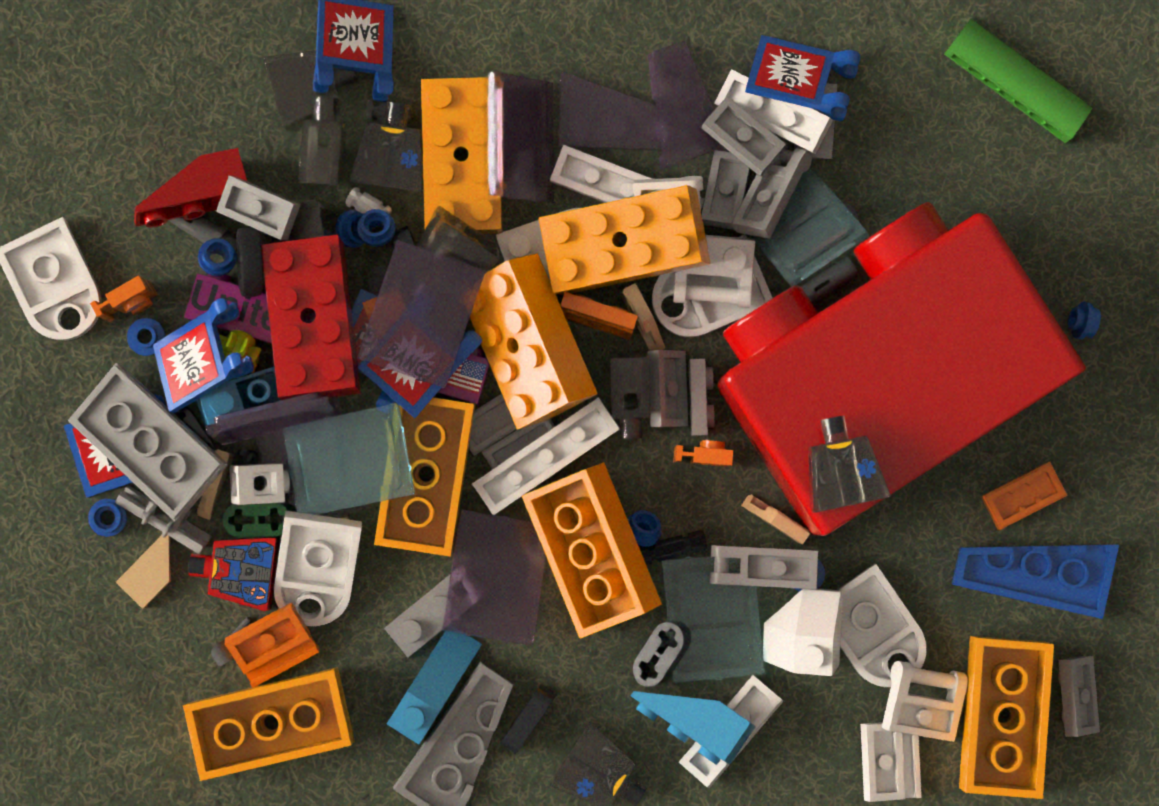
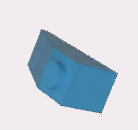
[387,624,482,744]

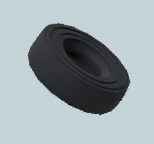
[236,227,263,297]

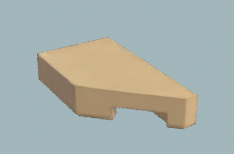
[620,283,665,351]
[197,449,234,520]
[741,494,810,545]
[116,535,171,609]

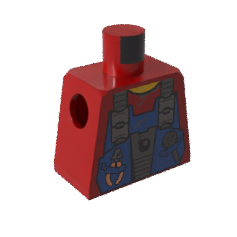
[188,538,280,611]

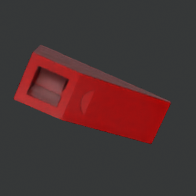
[134,148,247,228]

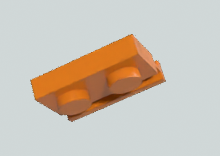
[90,275,158,322]
[560,292,638,340]
[673,440,733,467]
[224,602,319,688]

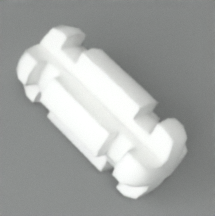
[346,187,392,215]

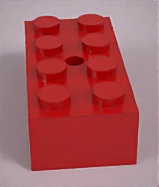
[261,234,361,404]

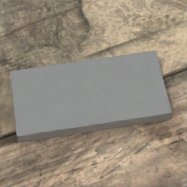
[68,363,228,522]

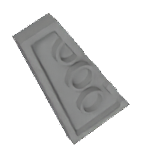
[393,661,513,806]

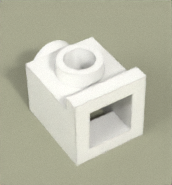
[229,463,290,505]

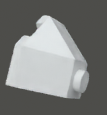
[763,588,842,676]

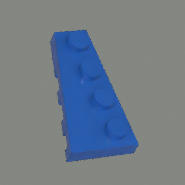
[952,544,1119,619]

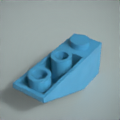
[196,366,289,432]
[631,691,756,765]

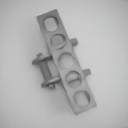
[115,485,212,554]

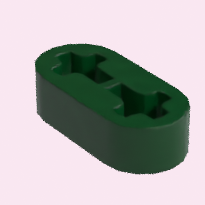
[223,502,296,538]

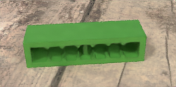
[944,18,1092,143]

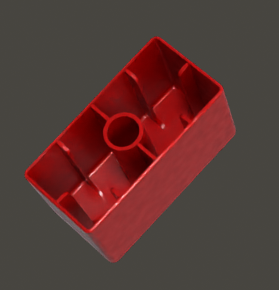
[717,202,1086,536]

